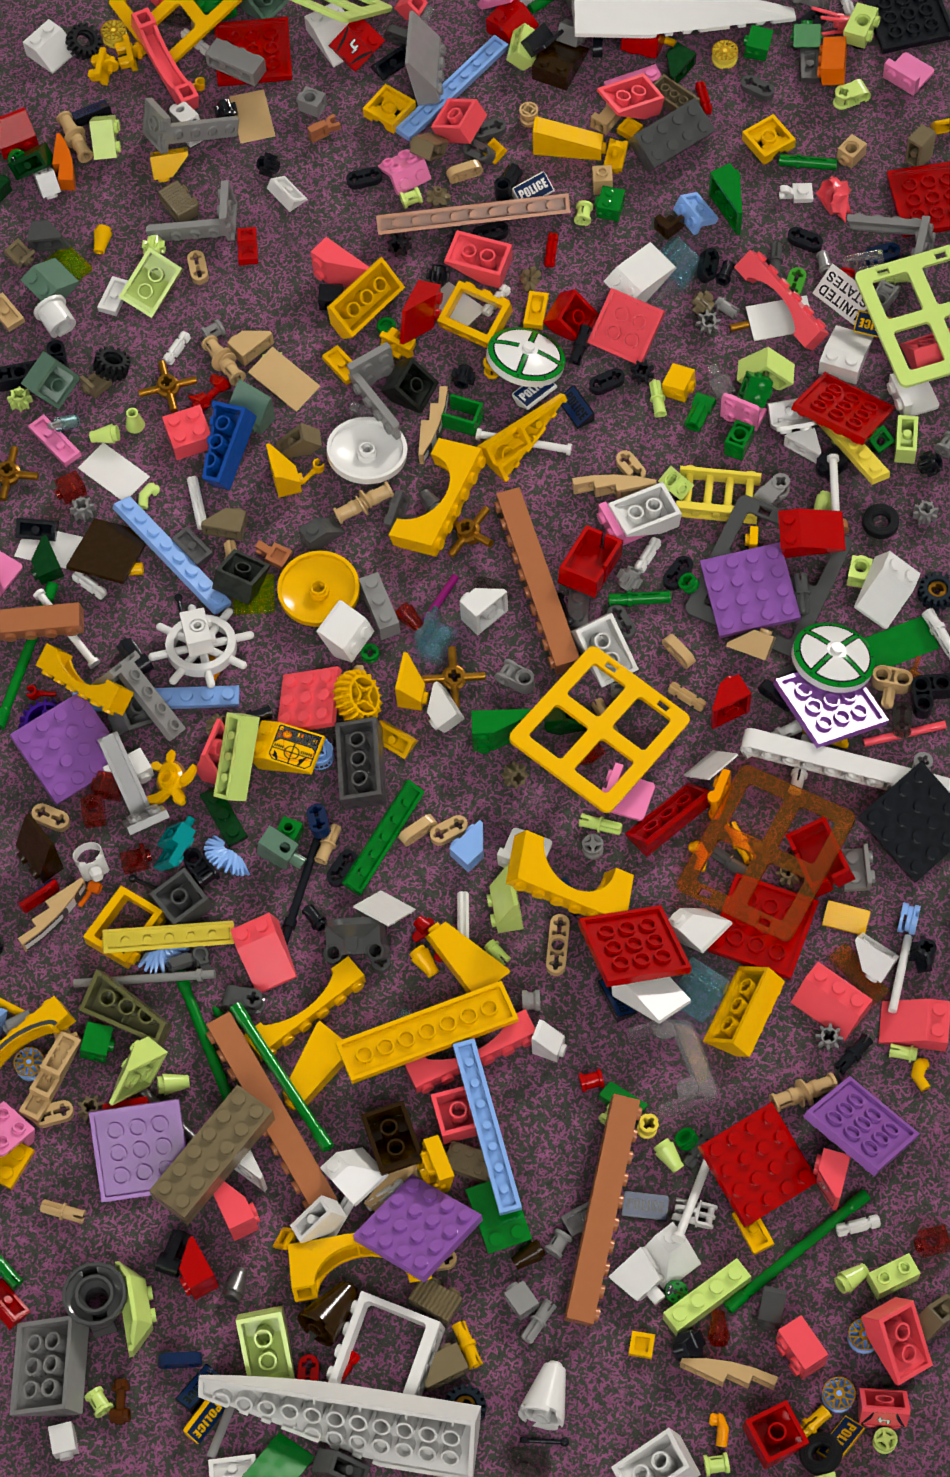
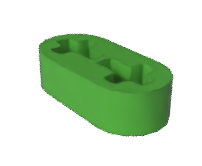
[786,267,806,296]

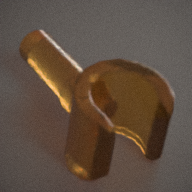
[909,656,922,679]

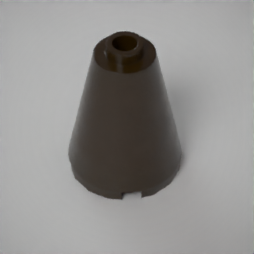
[297,1281,358,1347]

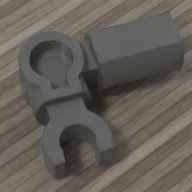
[166,946,215,983]

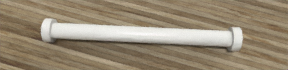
[476,428,572,456]
[827,454,840,511]
[33,588,100,669]
[671,1159,710,1244]

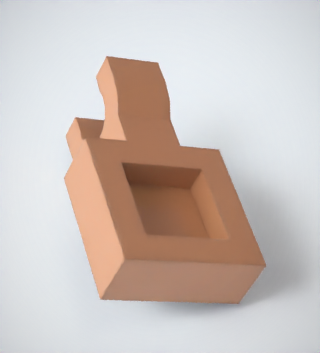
[307,114,341,143]
[255,540,293,570]

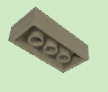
[654,74,700,112]
[447,1140,490,1183]

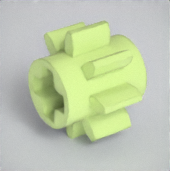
[142,235,166,254]
[7,386,33,412]

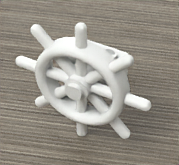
[148,604,254,688]

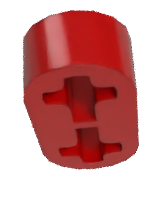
[297,1354,320,1381]

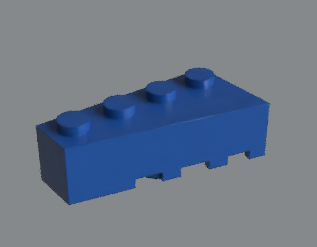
[202,401,257,491]

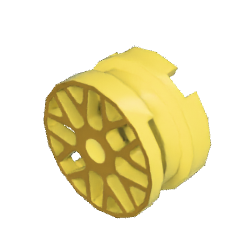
[101,19,127,49]
[711,40,738,69]

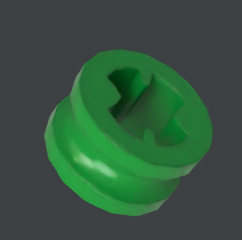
[678,573,700,594]
[360,643,380,664]

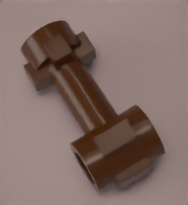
[109,1379,131,1425]

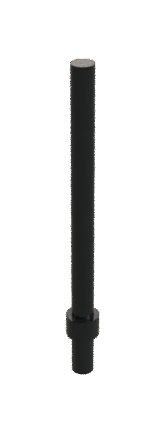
[283,826,322,945]

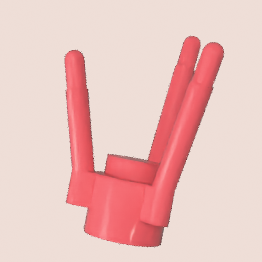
[811,6,850,36]

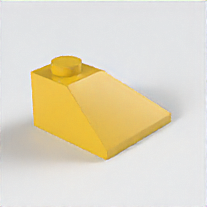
[150,147,188,182]
[266,443,304,498]
[395,652,429,711]

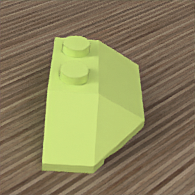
[115,1261,157,1357]

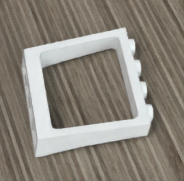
[326,1291,446,1396]

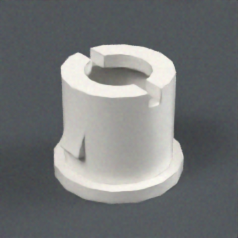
[33,295,76,338]

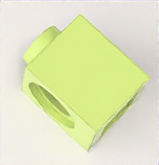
[658,466,694,501]
[847,555,873,588]

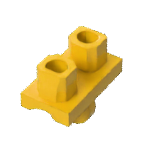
[115,34,146,71]
[88,47,120,85]
[604,138,629,174]
[379,327,416,359]

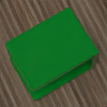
[441,394,484,437]

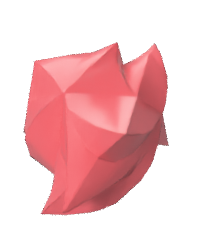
[816,176,852,223]

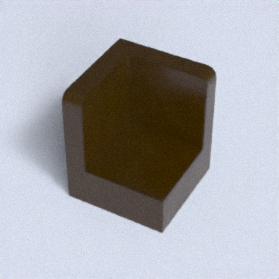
[654,214,685,240]

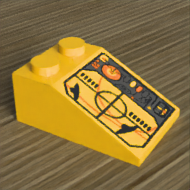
[253,720,326,775]

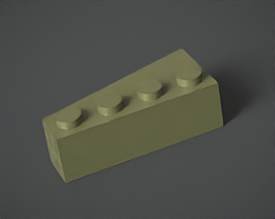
[79,969,173,1046]

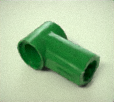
[684,392,717,432]

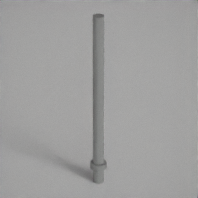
[73,968,216,988]

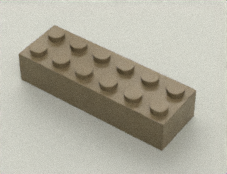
[149,1085,275,1225]

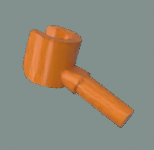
[77,880,103,908]

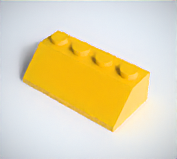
[327,257,405,339]
[703,966,785,1057]

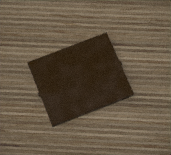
[66,518,146,584]

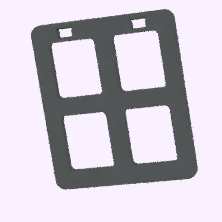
[686,495,852,658]

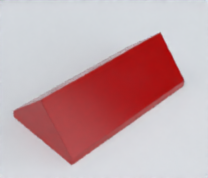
[625,783,710,857]

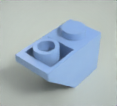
[449,820,484,872]

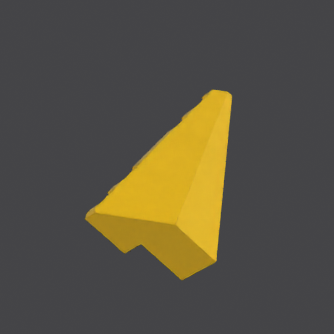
[477,393,567,482]

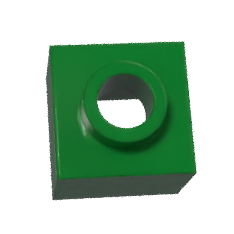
[868,425,895,455]
[277,816,304,843]

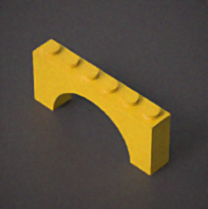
[389,438,486,557]
[506,830,634,917]
[288,1233,432,1302]

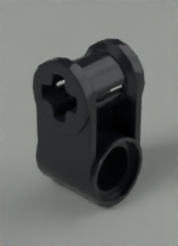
[183,847,220,890]

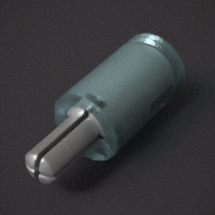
[47,414,80,432]

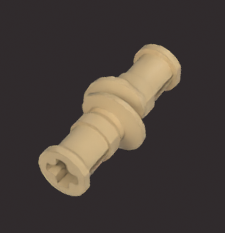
[56,111,94,163]
[201,335,246,386]
[333,481,394,525]
[769,1072,838,1113]

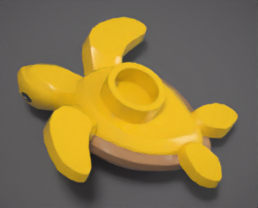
[147,749,197,806]

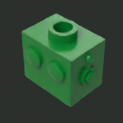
[790,20,823,48]
[743,25,774,61]
[594,186,625,222]
[737,371,773,408]
[724,420,755,461]
[80,1021,115,1063]

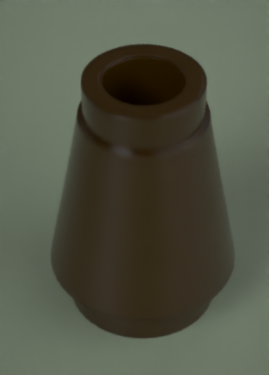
[511,1239,547,1270]

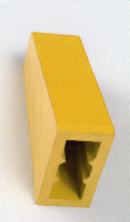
[533,117,607,161]
[425,921,510,993]
[282,1021,344,1111]

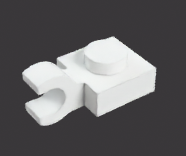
[779,183,813,203]

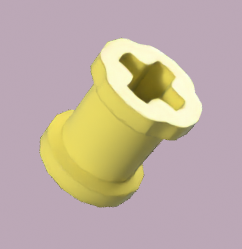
[637,1114,659,1139]

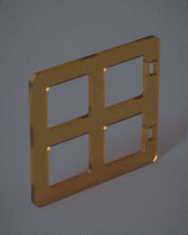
[677,765,855,941]

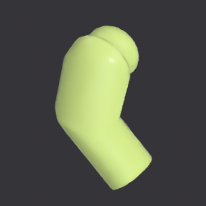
[138,483,160,510]

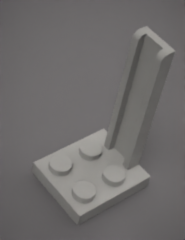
[142,98,239,154]
[146,180,237,241]
[847,213,936,277]
[347,342,401,440]
[91,650,186,741]
[97,731,170,835]

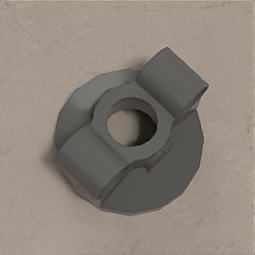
[323,917,390,963]
[62,1262,127,1338]

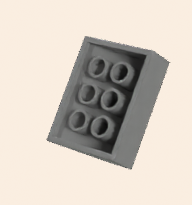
[405,11,446,106]
[9,1316,89,1416]

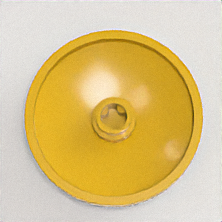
[277,551,360,627]

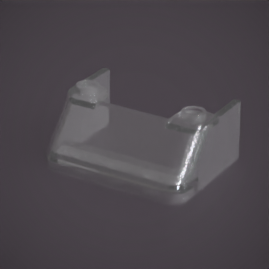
[628,1018,719,1120]

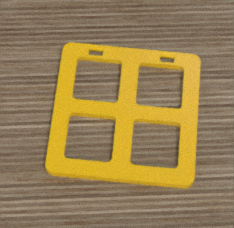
[109,0,243,63]
[509,646,690,813]

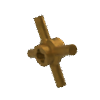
[138,360,198,413]
[0,446,39,502]
[447,506,494,558]
[422,646,486,709]

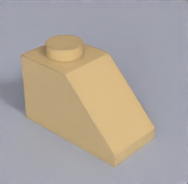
[227,331,274,366]
[726,628,776,661]

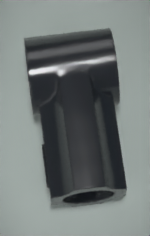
[494,163,523,201]
[116,638,154,675]
[155,1229,192,1278]

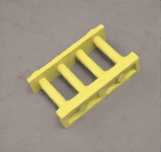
[676,465,762,524]

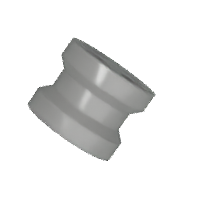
[582,834,604,860]
[522,990,541,1012]

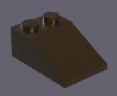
[532,40,589,91]
[15,813,64,883]
[361,1100,422,1176]

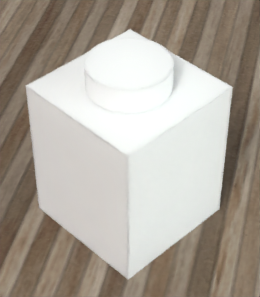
[48,1421,79,1461]

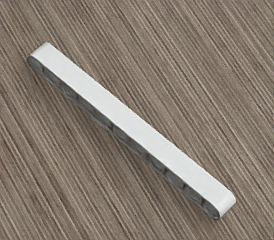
[740,728,950,793]

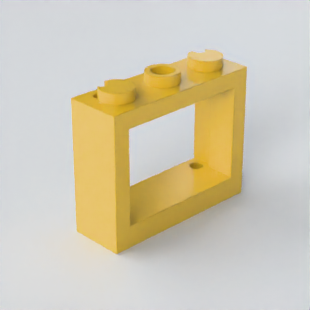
[437,281,513,348]
[83,885,166,969]

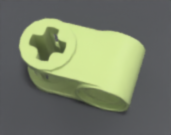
[833,79,871,110]

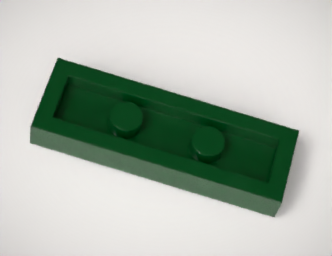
[200,787,248,848]

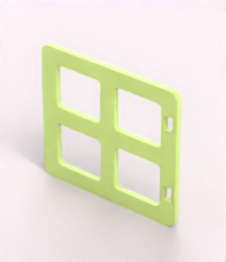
[290,0,392,23]
[855,245,950,388]

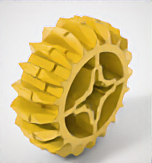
[332,669,383,721]

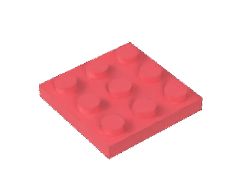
[587,288,666,364]
[277,666,342,730]

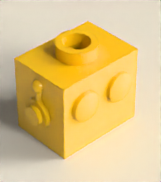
[662,363,696,403]

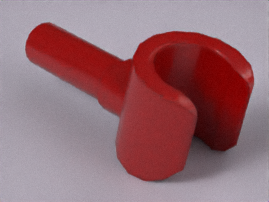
[26,685,57,700]

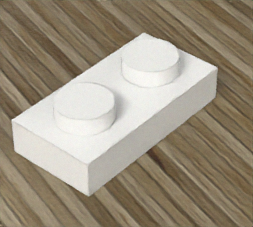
[97,276,128,316]
[208,1454,256,1477]

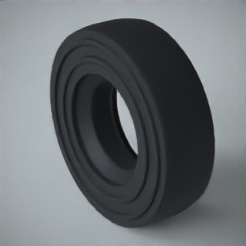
[862,503,899,539]
[799,1432,843,1475]

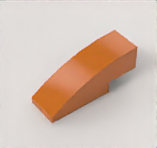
[52,133,76,190]

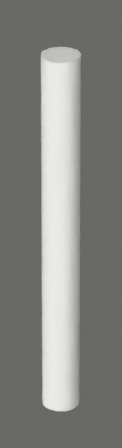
[888,934,913,1013]

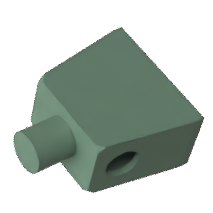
[257,825,307,870]

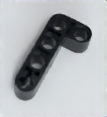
[0,340,69,392]
[910,673,950,719]

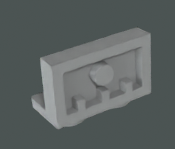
[842,843,875,892]

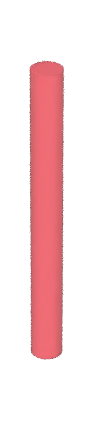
[862,721,947,747]

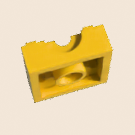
[363,83,416,134]
[742,114,796,165]
[416,1135,455,1193]

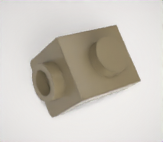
[3,238,36,269]
[79,372,113,399]

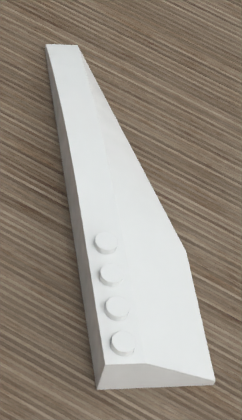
[572,0,796,38]
[198,1375,481,1477]

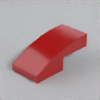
[237,227,258,266]

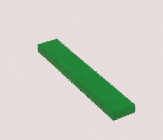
[341,779,425,896]

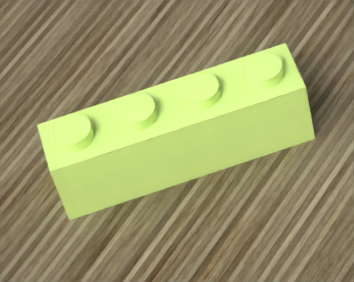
[213,712,260,801]
[663,1258,751,1336]

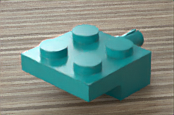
[153,816,196,872]

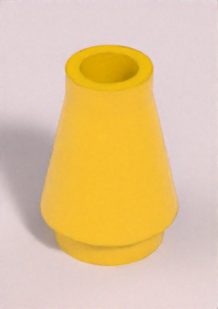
[93,224,113,254]
[409,945,439,978]

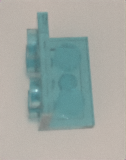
[660,236,699,290]
[414,606,458,666]
[677,957,729,1023]

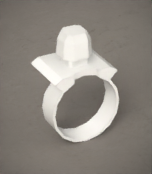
[73,842,110,882]

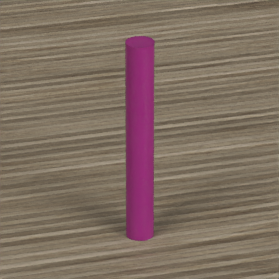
[422,574,459,624]

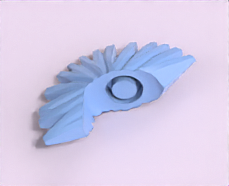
[204,835,250,876]
[138,947,189,974]

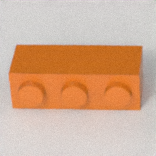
[817,36,847,85]

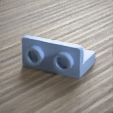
[673,192,719,235]

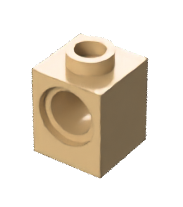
[837,134,867,169]
[592,165,613,195]

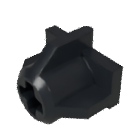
[908,936,937,973]
[672,1330,706,1362]

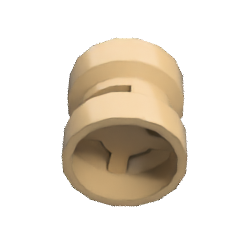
[519,102,538,128]

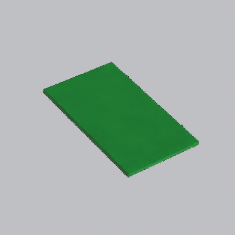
[864,616,940,667]
[242,1432,315,1477]

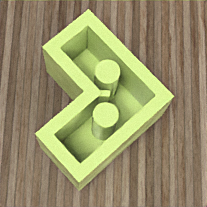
[89,115,121,160]
[737,347,795,390]

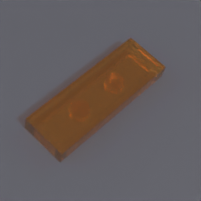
[829,943,890,1006]

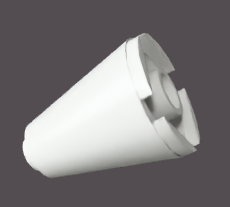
[518,1360,566,1430]

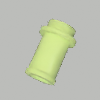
[484,939,511,965]
[889,1043,918,1063]

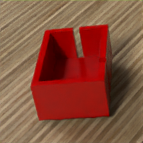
[558,525,623,598]
[786,816,855,898]

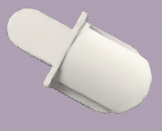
[671,1197,718,1229]

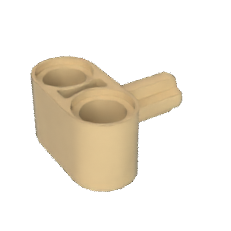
[871,665,913,710]

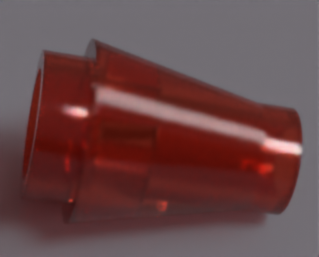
[395,602,425,633]
[707,1310,730,1347]

